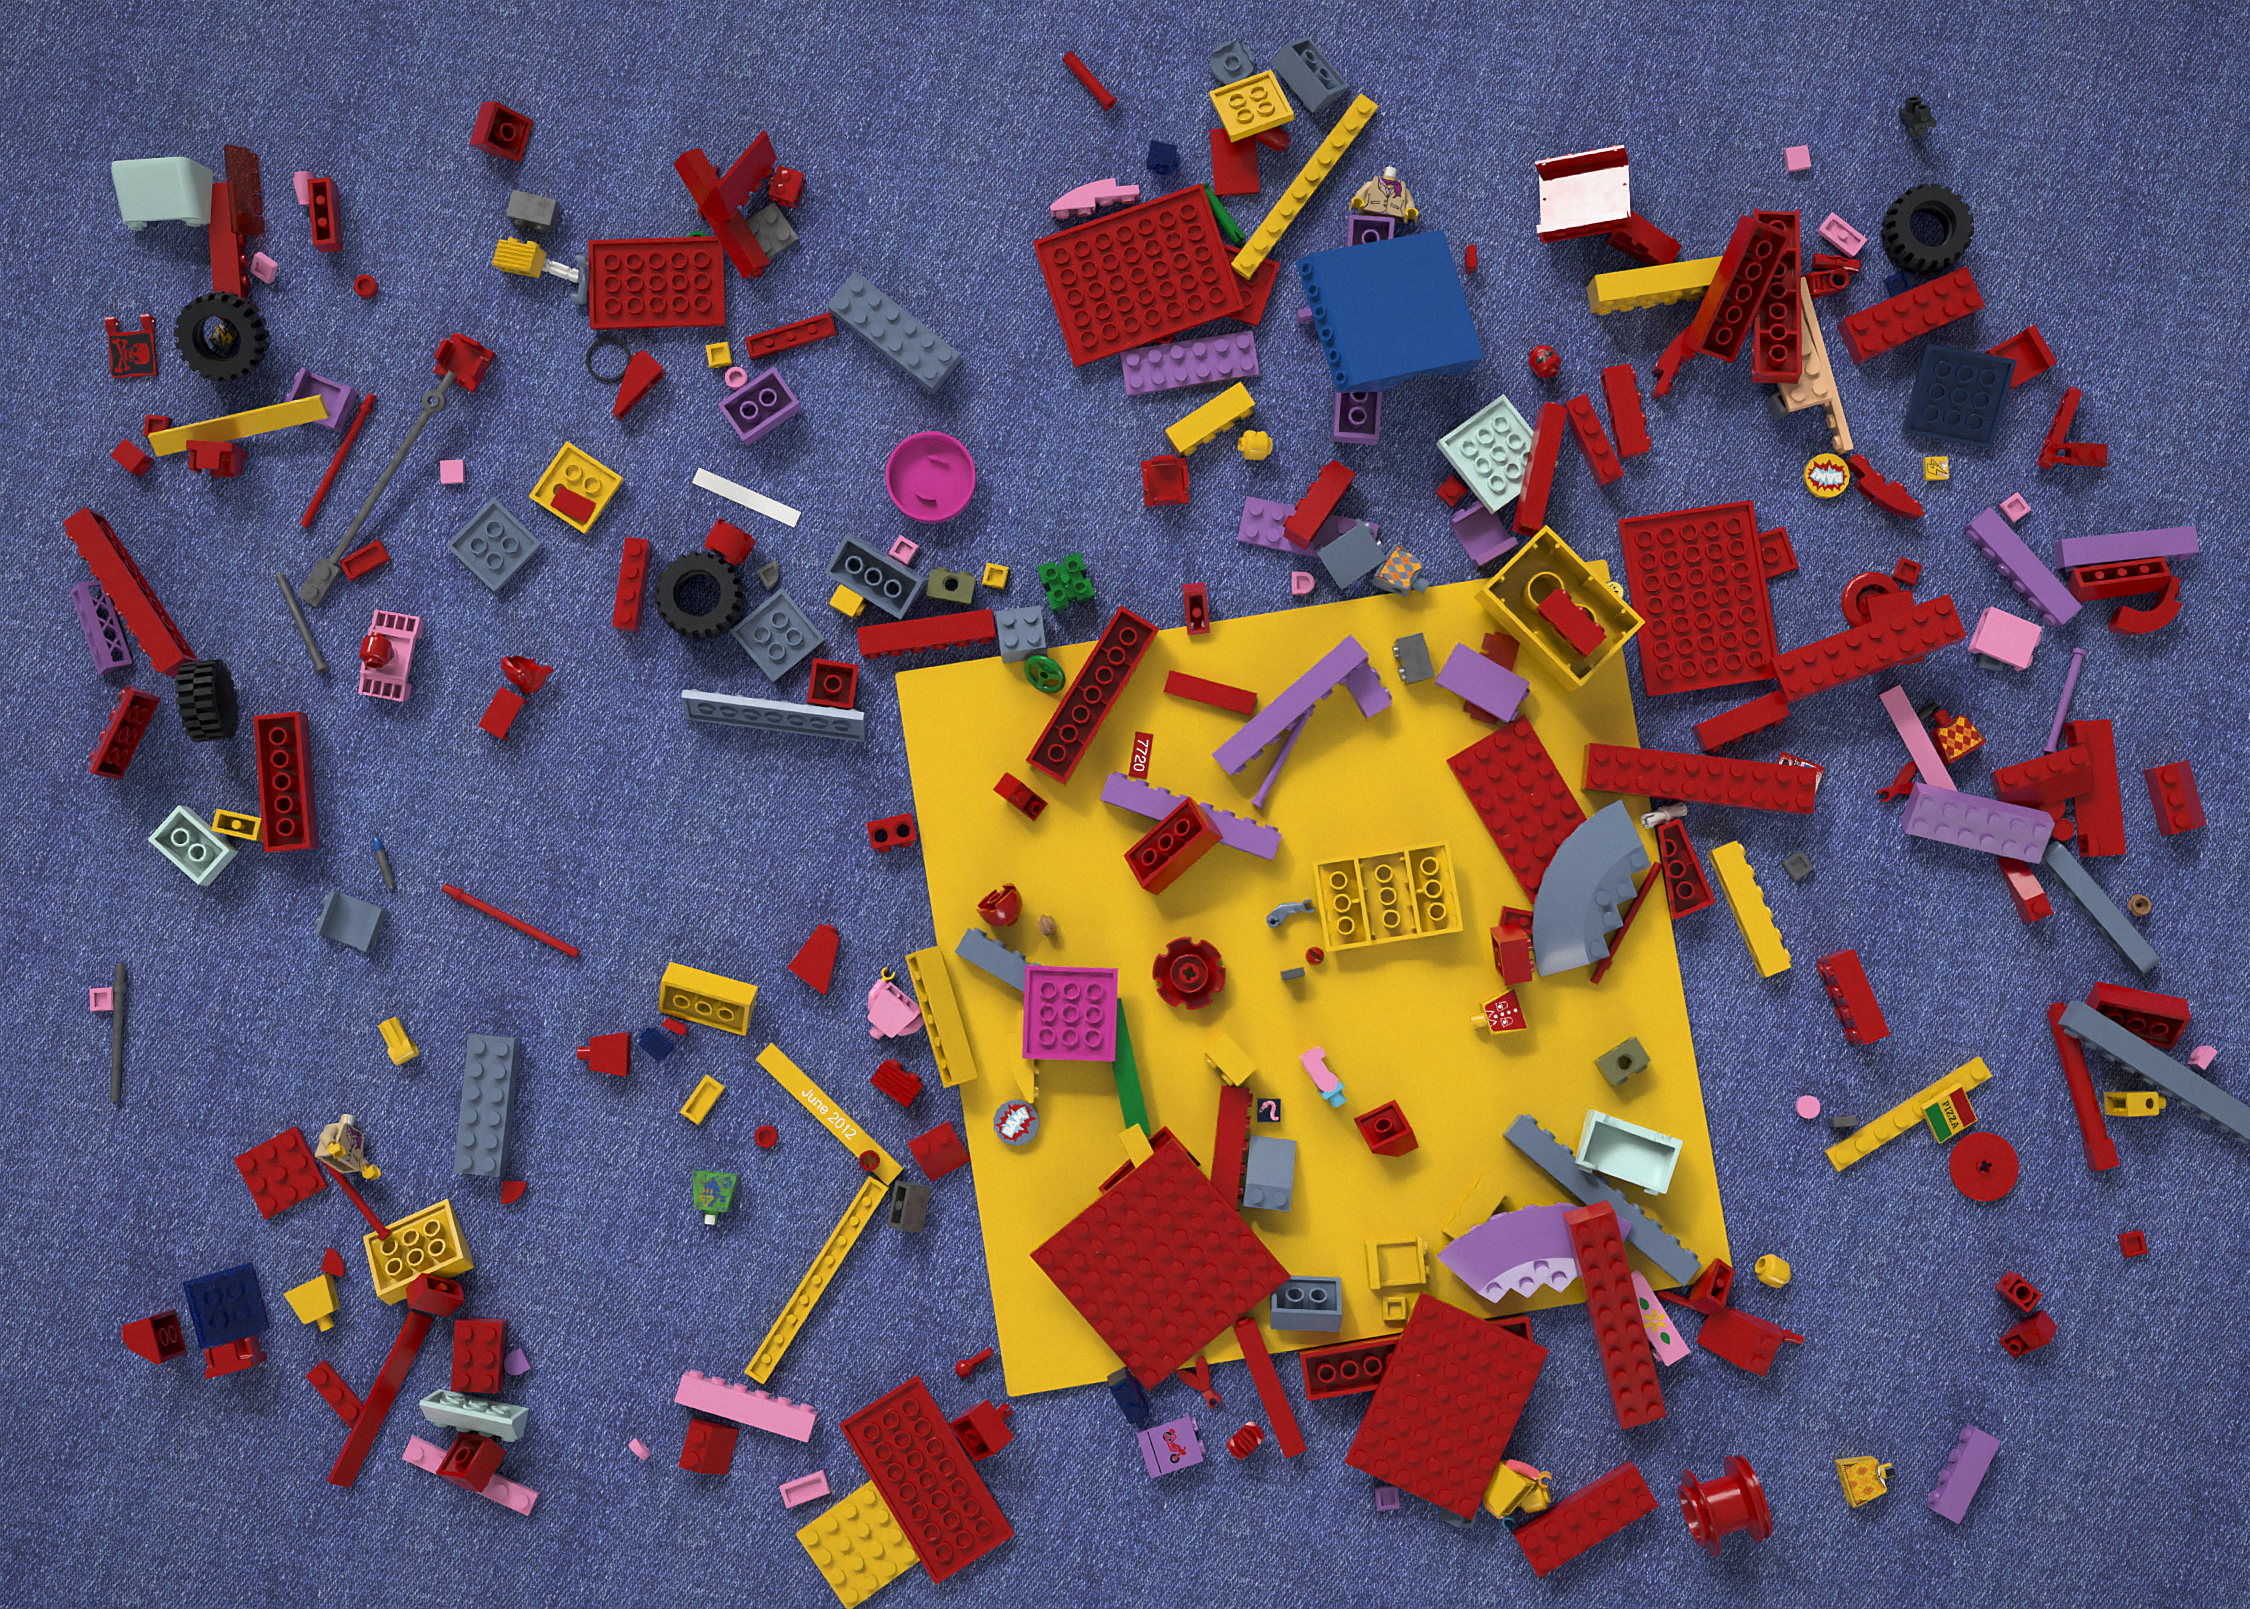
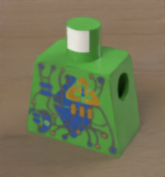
[692,1170,740,1225]

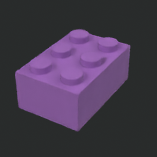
[718,367,802,446]

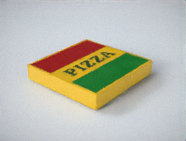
[1919,1082,1978,1144]

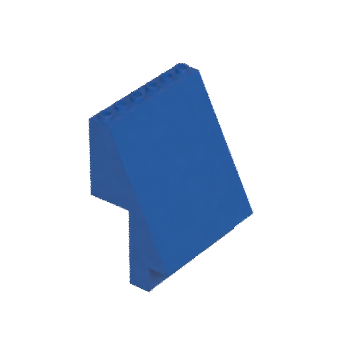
[1296,229,1484,393]

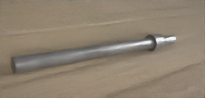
[110,964,127,1102]

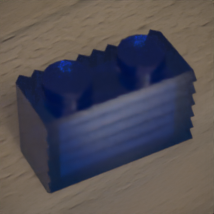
[1107,1366,1149,1424]

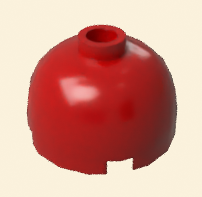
[976,883,1023,927]

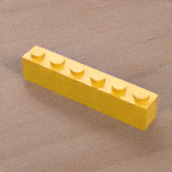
[1707,840,1791,978]
[905,946,978,1088]

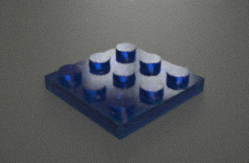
[182,1262,270,1350]

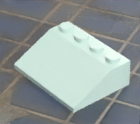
[419,1389,529,1442]

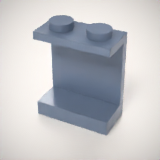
[1313,518,1386,590]
[314,891,388,953]

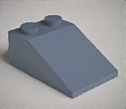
[1242,1135,1296,1212]

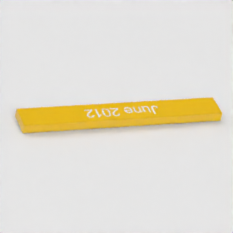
[756,1042,904,1186]

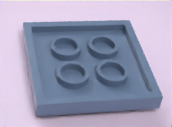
[446,497,543,593]
[730,588,826,683]

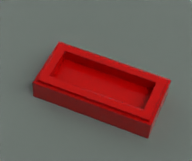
[339,539,391,582]

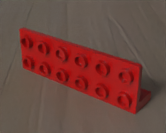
[2064,719,2126,858]

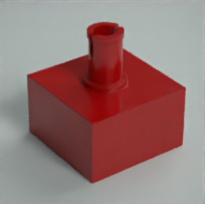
[949,1399,1014,1462]

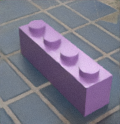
[1927,1424,2001,1524]

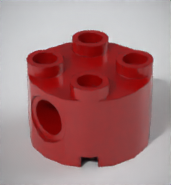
[704,517,757,566]

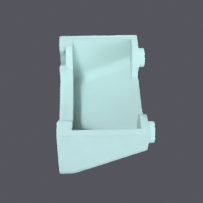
[111,157,213,231]
[1575,1109,1683,1196]

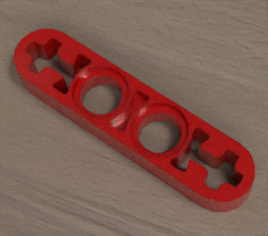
[2036,386,2082,470]

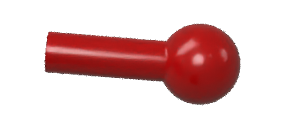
[955,1347,994,1378]

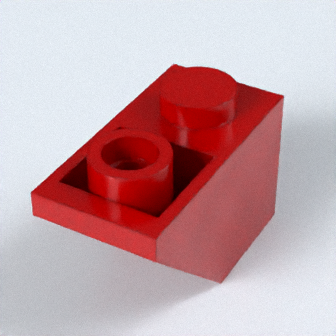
[993,772,1048,821]
[1999,1309,2058,1359]

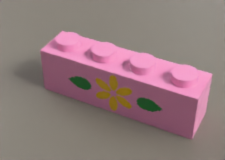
[1631,1270,1690,1366]

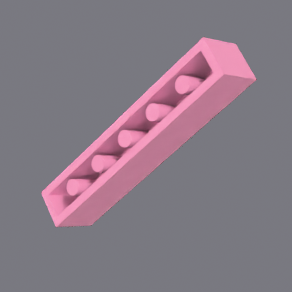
[674,1370,818,1442]

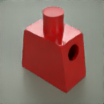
[577,1032,631,1076]

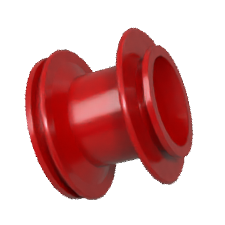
[1678,1454,1772,1558]

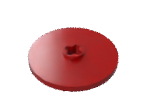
[1949,1132,2019,1201]

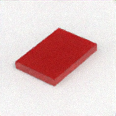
[1210,128,1259,197]

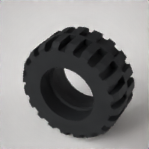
[1880,183,1974,275]
[174,291,270,382]
[654,551,745,641]

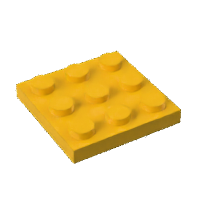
[1209,70,1295,143]
[529,441,624,535]

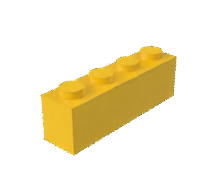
[1165,381,1255,457]

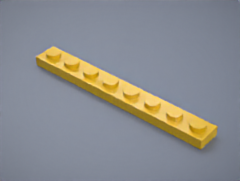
[1824,1056,1992,1172]

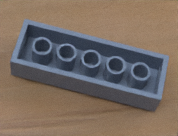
[827,271,962,394]
[453,1033,521,1177]

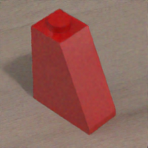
[787,923,841,995]

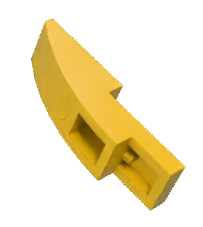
[1007,1010,1039,1103]

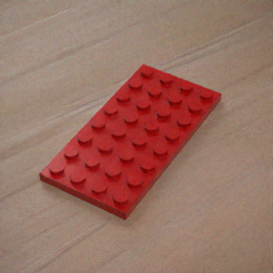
[1446,714,1587,907]
[839,1374,1015,1585]

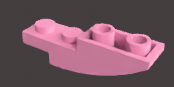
[1050,178,1139,219]

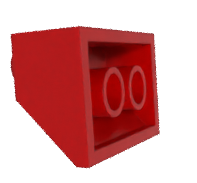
[2143,759,2206,836]
[122,1309,187,1365]

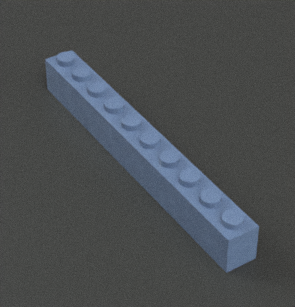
[2058,1000,2250,1145]
[1502,1113,1701,1286]

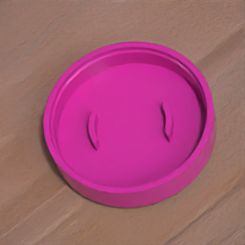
[885,431,977,524]

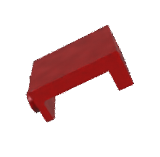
[1985,324,2057,391]

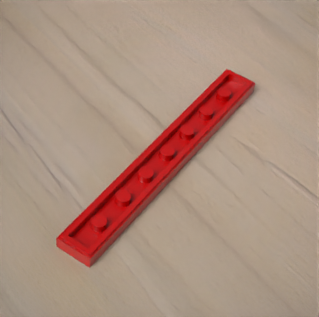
[327,1311,433,1488]

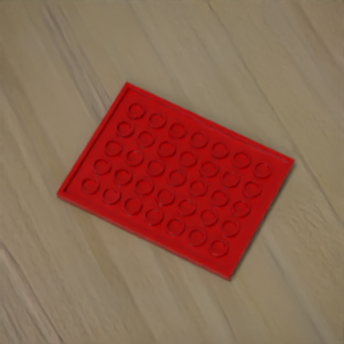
[1032,183,1245,368]
[1617,500,1778,697]
[1344,1291,1549,1520]

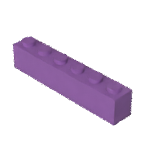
[1963,507,2082,628]
[2053,525,2199,573]

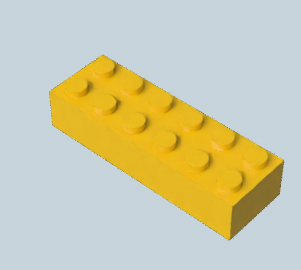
[1587,256,1723,315]

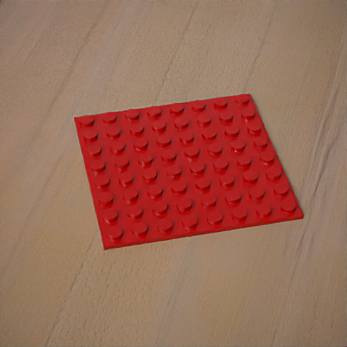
[1030,1138,1291,1391]

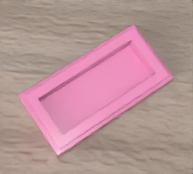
[779,1469,831,1509]

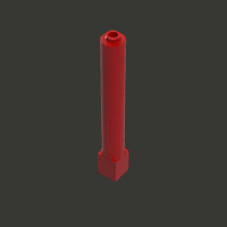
[2046,1002,2120,1171]

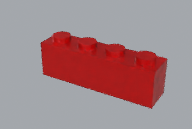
[1600,363,1651,460]
[1562,393,1624,489]
[1283,460,1356,550]
[612,537,653,633]
[2067,557,2171,602]
[1692,690,1791,753]

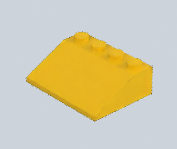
[363,1199,474,1306]

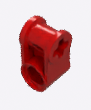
[1803,269,1850,299]

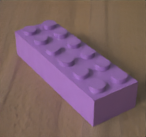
[1900,782,2055,864]

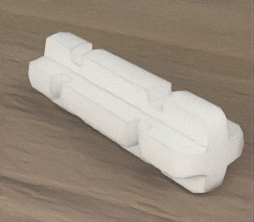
[542,258,579,283]

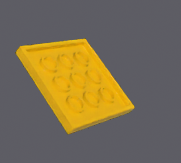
[796,1479,920,1609]

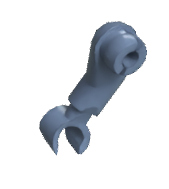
[571,255,589,305]
[1266,898,1315,928]

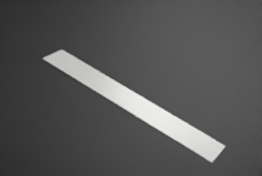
[692,468,801,527]

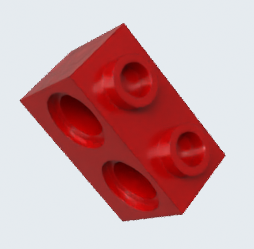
[866,813,918,853]

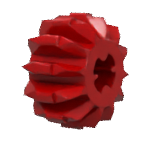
[1226,1421,1265,1460]

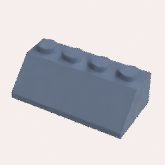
[824,533,929,620]

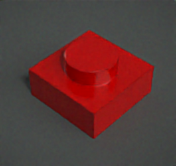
[1435,475,1468,508]

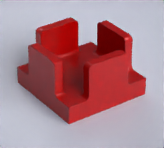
[433,332,495,393]
[186,440,248,478]
[1141,455,1190,507]
[204,1335,267,1379]

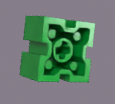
[1037,552,1095,613]

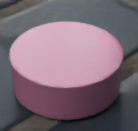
[725,367,748,391]
[1795,1095,1820,1119]
[628,1438,651,1461]

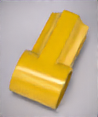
[378,1017,419,1066]

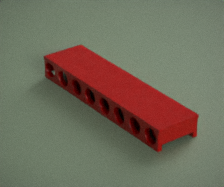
[1751,208,1802,384]

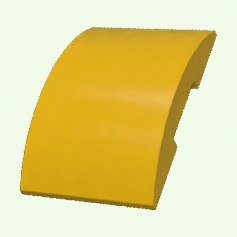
[1312,840,1464,952]

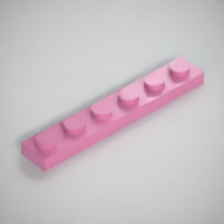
[402,1436,539,1516]

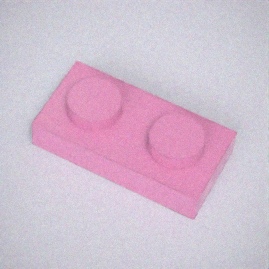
[1816,212,1868,259]

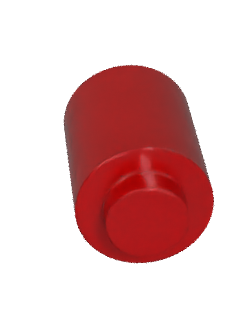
[1255,126,1291,153]

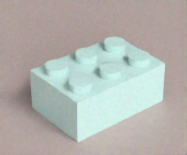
[148,805,239,886]

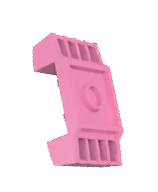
[358,609,424,702]

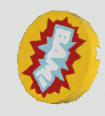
[1803,453,1850,499]

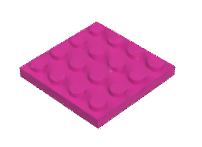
[1022,965,1118,1061]

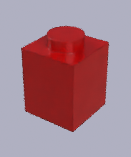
[110,438,154,477]

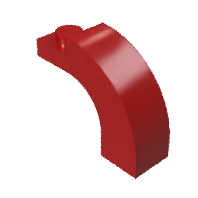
[2108,576,2182,636]

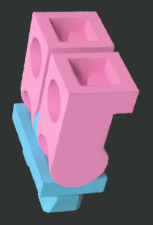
[1298,1045,1347,1108]

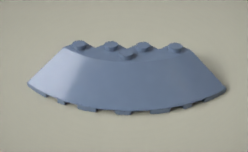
[1531,800,1651,977]

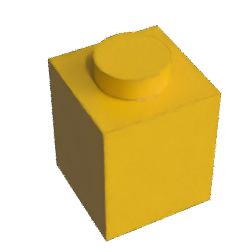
[829,584,867,620]

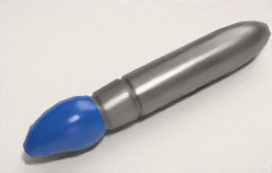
[372,836,394,889]

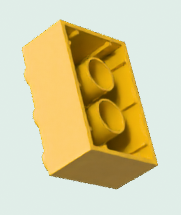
[1474,525,1645,693]

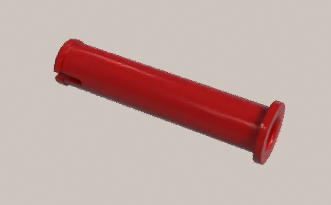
[1062,51,1117,111]

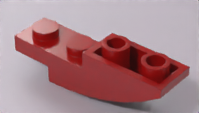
[1651,323,1698,400]
[1845,453,1925,520]

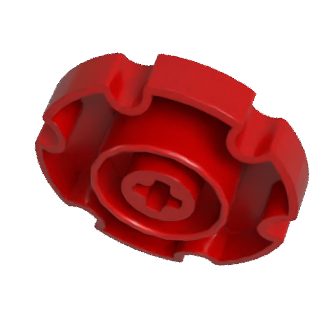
[1152,937,1226,1010]

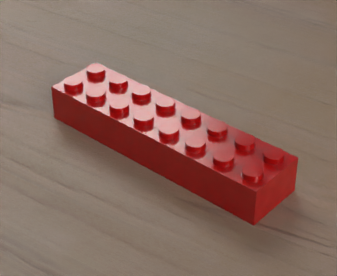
[63,507,199,678]
[1770,594,1967,705]
[1025,605,1160,786]

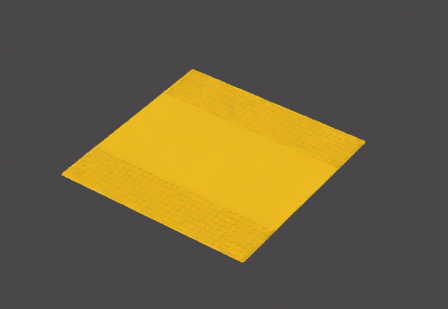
[895,560,1732,1397]

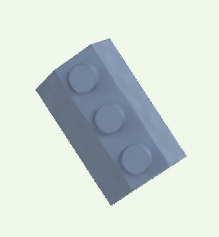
[1271,36,1350,113]
[1270,1276,1342,1332]

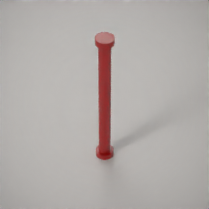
[314,1155,392,1241]

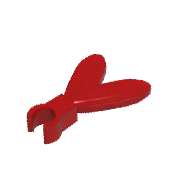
[1876,761,1923,802]
[1176,1356,1222,1409]

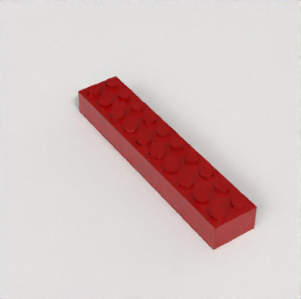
[1580,743,1817,815]
[1562,1200,1667,1430]
[1298,1314,1533,1401]

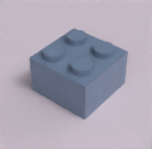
[996,605,1048,663]

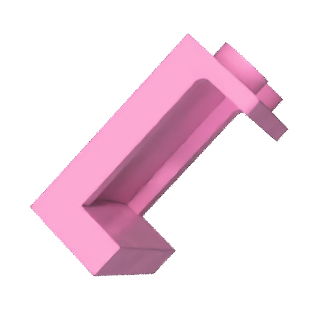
[1967,606,2042,671]

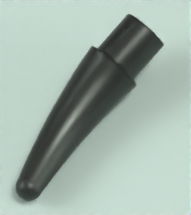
[1916,701,1940,721]

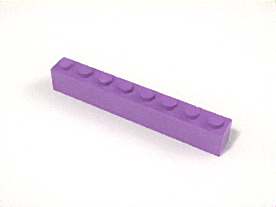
[1212,634,1369,775]
[1100,771,1282,861]

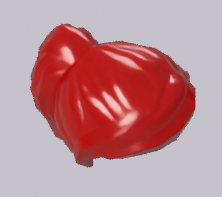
[500,655,554,694]

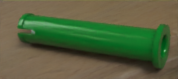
[1203,182,1247,246]

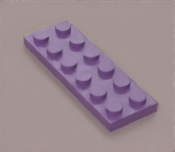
[1120,330,1260,397]
[1237,496,1379,559]

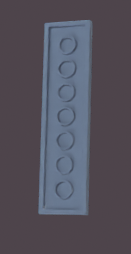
[681,689,866,742]

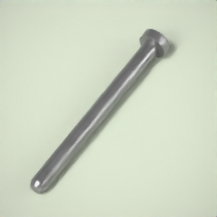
[276,573,330,674]

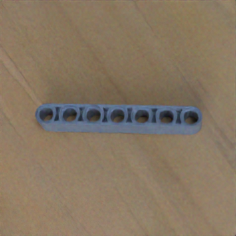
[2040,841,2160,976]

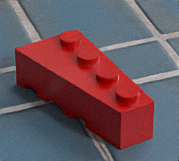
[1656,818,1716,920]

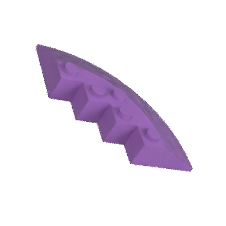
[1437,1203,1632,1304]

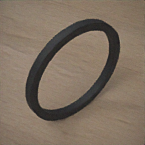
[586,337,631,382]

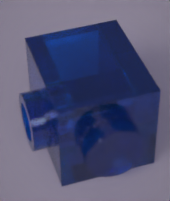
[1146,140,1181,175]

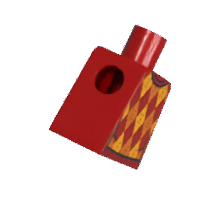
[1929,708,1987,766]

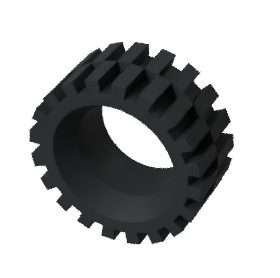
[176,659,239,743]

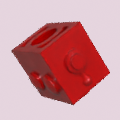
[768,165,806,209]
[1994,1271,2043,1313]

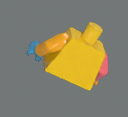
[1482,1459,1552,1529]

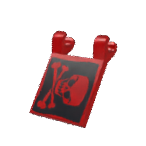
[105,313,158,379]

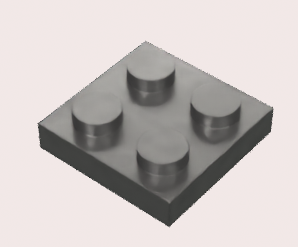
[745,202,800,261]

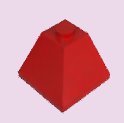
[1354,1100,1419,1157]

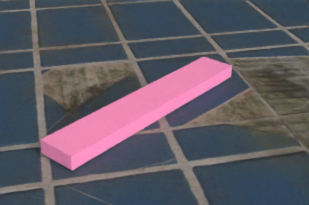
[1879,685,1958,792]

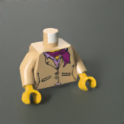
[1349,167,1419,224]
[315,1114,381,1181]

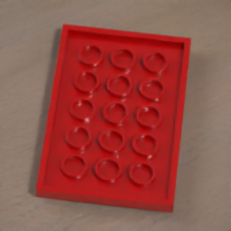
[588,236,726,330]

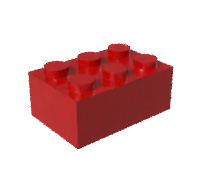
[451,1317,508,1393]

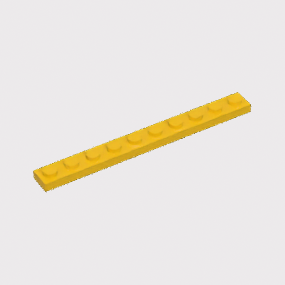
[1231,93,1378,280]
[744,1175,889,1385]

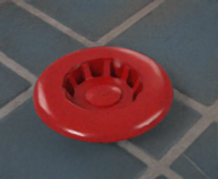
[1841,572,1901,628]

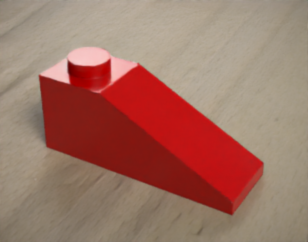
[612,350,666,421]
[1996,856,2053,923]

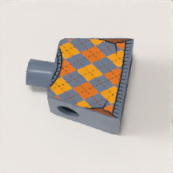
[1372,543,1430,597]

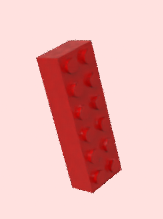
[1684,214,1792,363]
[1837,266,1985,366]
[253,711,319,854]
[1511,1460,1659,1578]

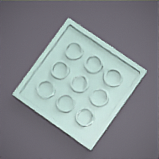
[1436,394,1559,514]

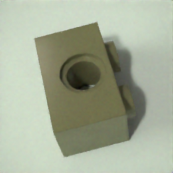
[926,567,977,607]
[1593,1037,1651,1086]

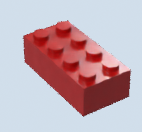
[1816,949,1891,1045]

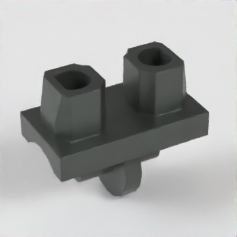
[1899,96,1936,137]

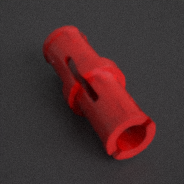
[1812,253,1860,275]

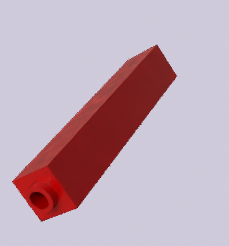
[673,148,770,279]
[1512,402,1568,537]
[1232,1316,1307,1459]

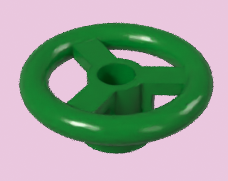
[1024,655,1066,693]

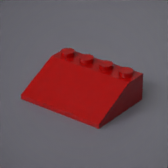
[88,684,161,780]

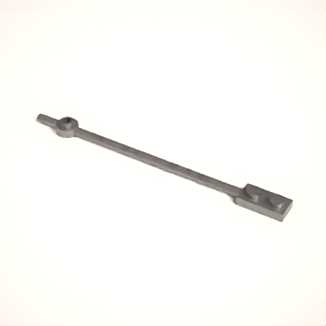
[297,371,457,608]

